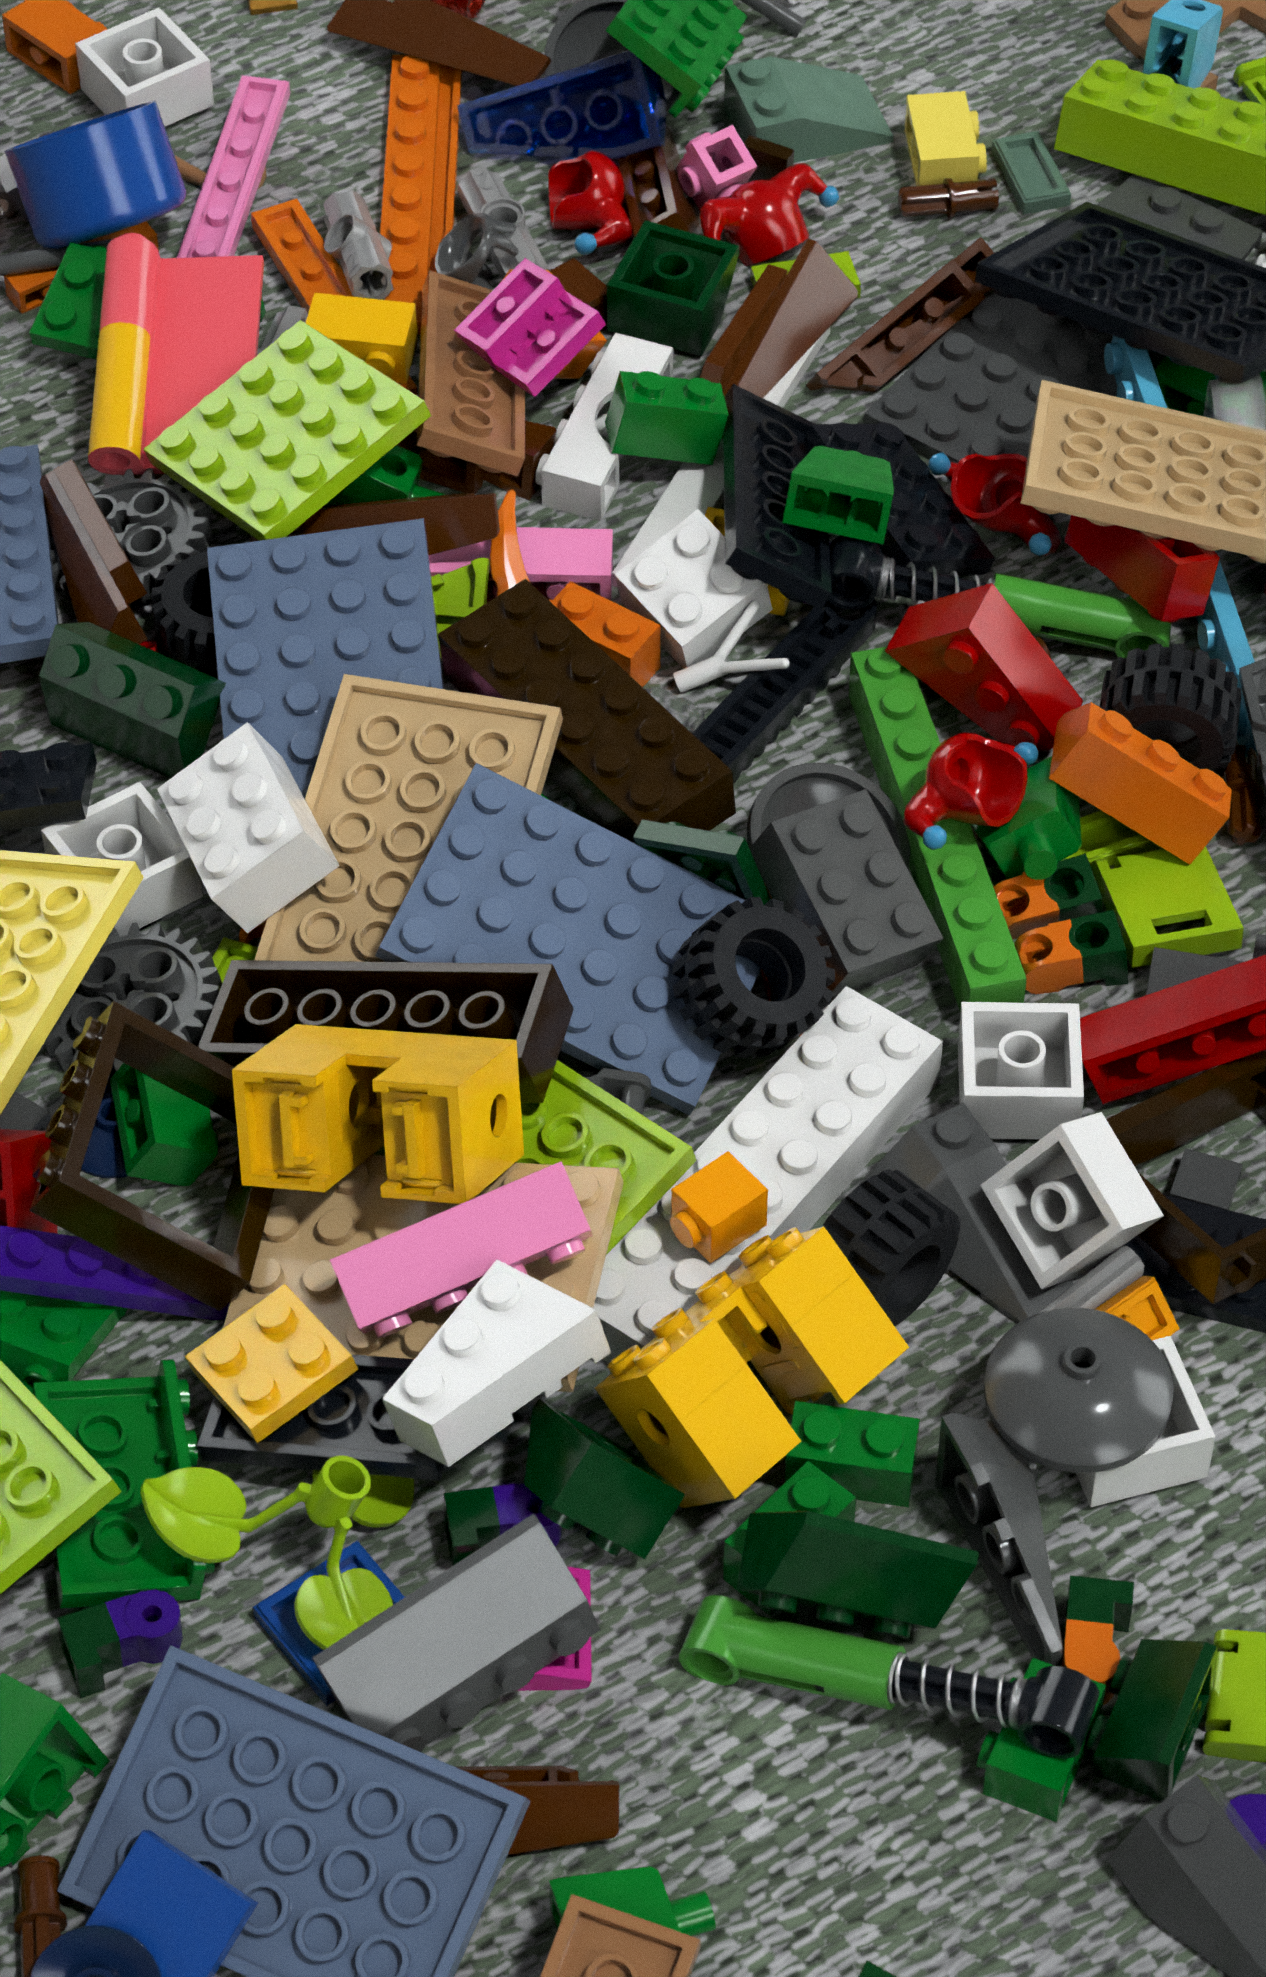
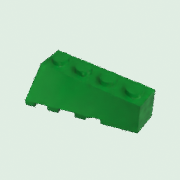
[0,1673,110,1867]

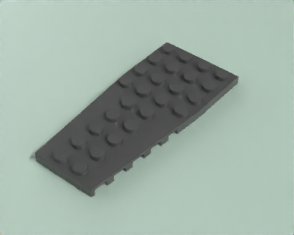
[864,174,1262,463]

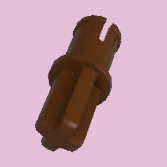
[898,178,999,218]
[1223,745,1264,846]
[13,1855,67,1977]

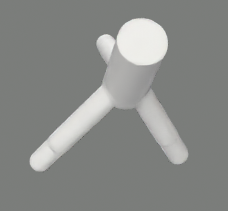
[673,600,790,693]

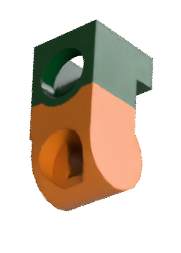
[993,853,1103,940]
[1014,910,1128,994]
[1061,1575,1134,1705]

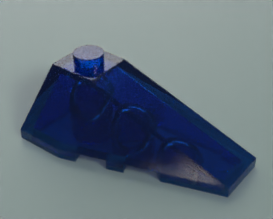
[457,50,667,159]

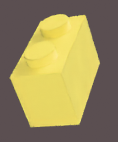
[905,91,987,186]

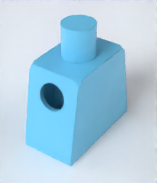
[1142,0,1223,88]

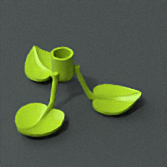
[141,1455,414,1650]

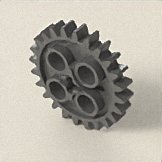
[48,468,214,606]
[44,923,222,1081]

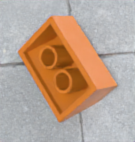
[1049,702,1232,865]

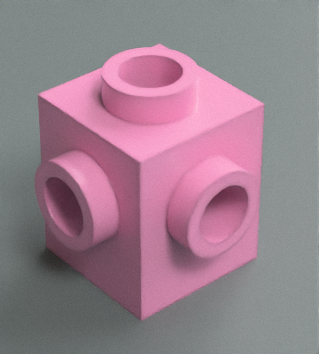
[676,125,757,210]

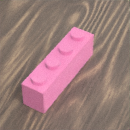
[429,527,613,603]
[330,1161,593,1338]

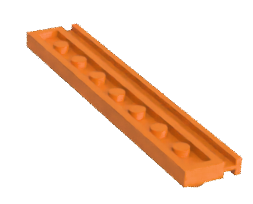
[380,55,463,334]

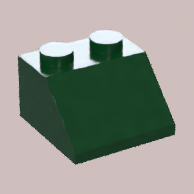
[607,220,739,356]
[524,1399,685,1559]
[1086,1639,1217,1801]

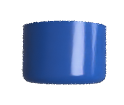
[4,101,186,249]

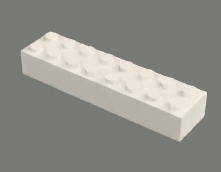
[593,986,943,1363]

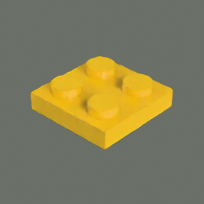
[185,1284,358,1444]

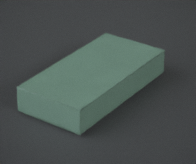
[991,131,1071,215]

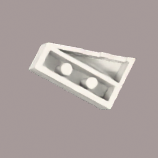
[382,1260,611,1467]

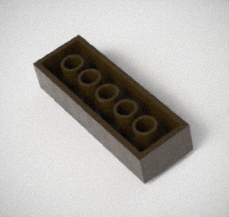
[438,579,736,844]
[198,960,574,1103]

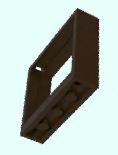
[30,1001,275,1311]
[1106,1050,1266,1304]

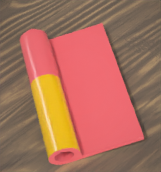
[88,233,264,475]

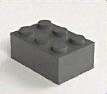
[749,789,944,997]

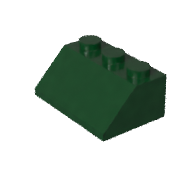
[39,622,226,779]
[736,1511,979,1639]

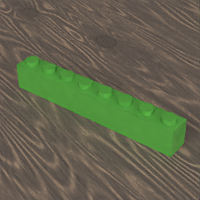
[848,647,1027,1012]

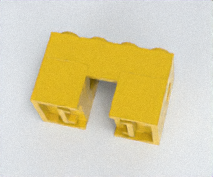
[232,1024,524,1204]
[595,1226,909,1508]

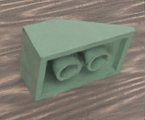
[724,56,894,163]

